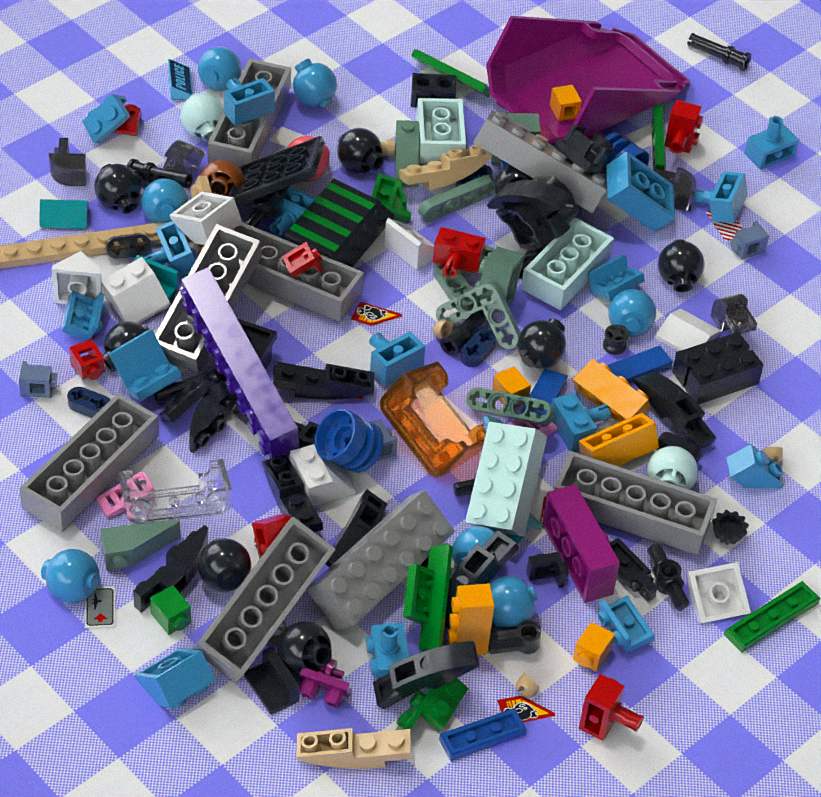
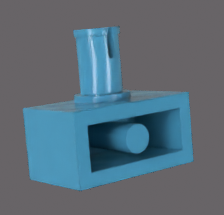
[224,78,275,126]
[744,116,799,170]
[694,171,748,223]
[270,186,315,236]
[143,221,196,278]
[369,331,425,386]
[552,393,610,453]
[366,623,410,680]

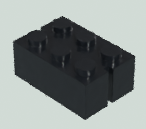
[672,332,764,405]

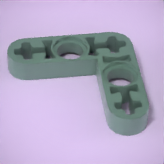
[433,246,495,311]
[436,282,521,349]

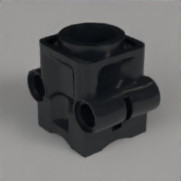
[496,176,580,249]

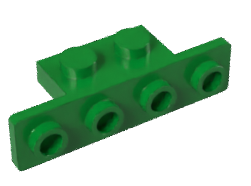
[403,544,453,652]
[395,678,469,731]

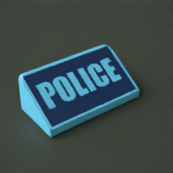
[168,59,193,99]

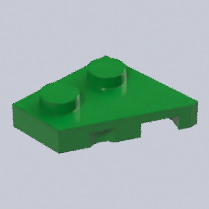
[371,173,411,224]

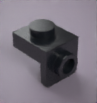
[526,552,569,588]

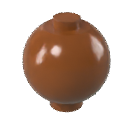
[200,160,245,196]

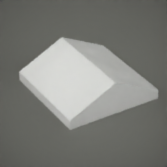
[655,309,721,351]
[687,562,751,624]

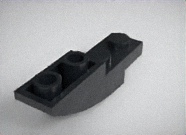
[273,361,374,400]
[633,371,717,449]
[189,379,238,453]
[262,455,323,533]
[325,489,388,567]
[133,525,208,612]
[444,530,519,630]
[373,641,480,709]

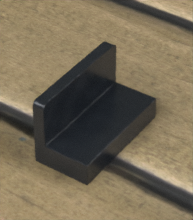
[244,646,300,715]

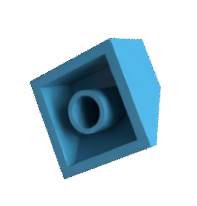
[134,648,216,709]

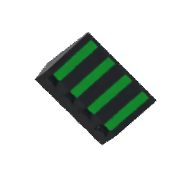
[284,178,395,268]

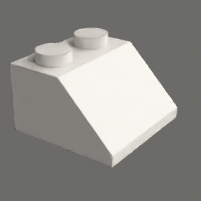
[169,191,242,245]
[102,257,171,324]
[290,444,356,506]

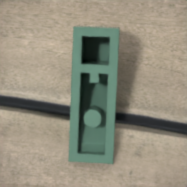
[395,120,419,187]
[100,517,180,570]

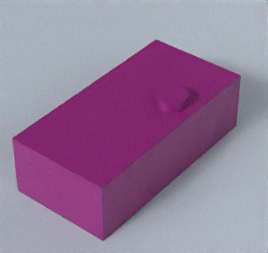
[542,484,620,603]

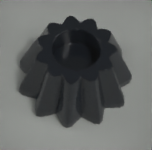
[712,510,749,545]

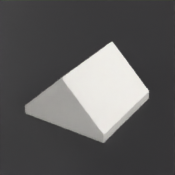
[384,218,434,270]
[52,251,102,304]

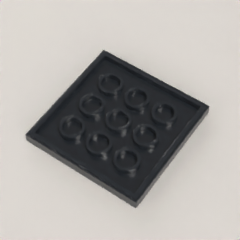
[228,136,325,206]

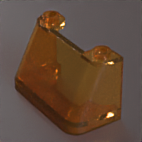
[380,361,486,477]

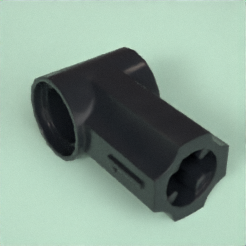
[488,620,541,654]

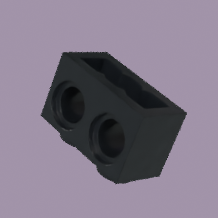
[411,73,456,107]

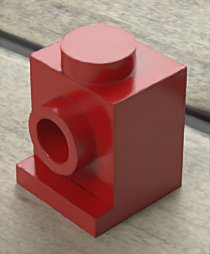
[69,339,105,380]

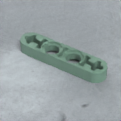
[418,175,495,222]
[466,388,556,425]

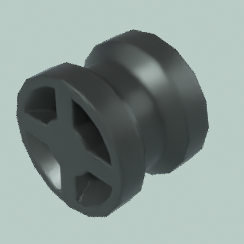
[603,324,629,355]

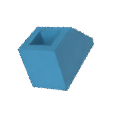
[727,444,784,488]

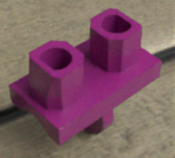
[300,659,352,708]

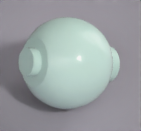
[180,93,224,142]
[647,446,698,490]

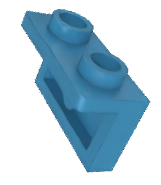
[82,94,130,144]
[588,254,645,300]
[62,290,106,341]
[597,595,655,654]

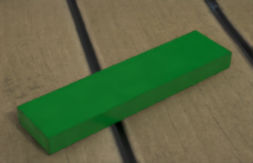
[411,49,490,98]
[651,105,665,177]
[724,581,820,653]

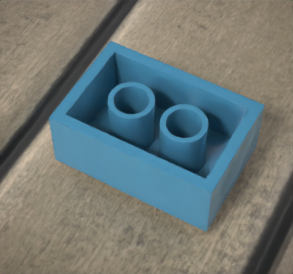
[606,152,675,232]

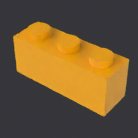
[573,359,651,423]
[578,413,659,466]
[448,584,494,655]

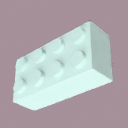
[521,218,614,310]
[465,422,547,537]

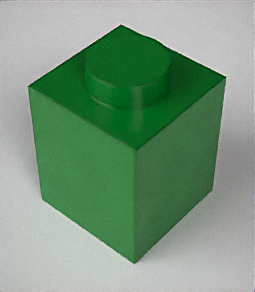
[150,585,191,635]

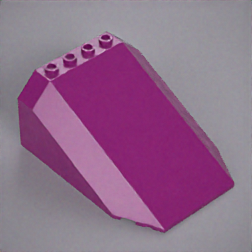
[486,16,690,145]

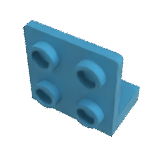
[109,329,182,402]

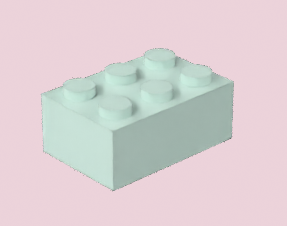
[416,98,466,164]

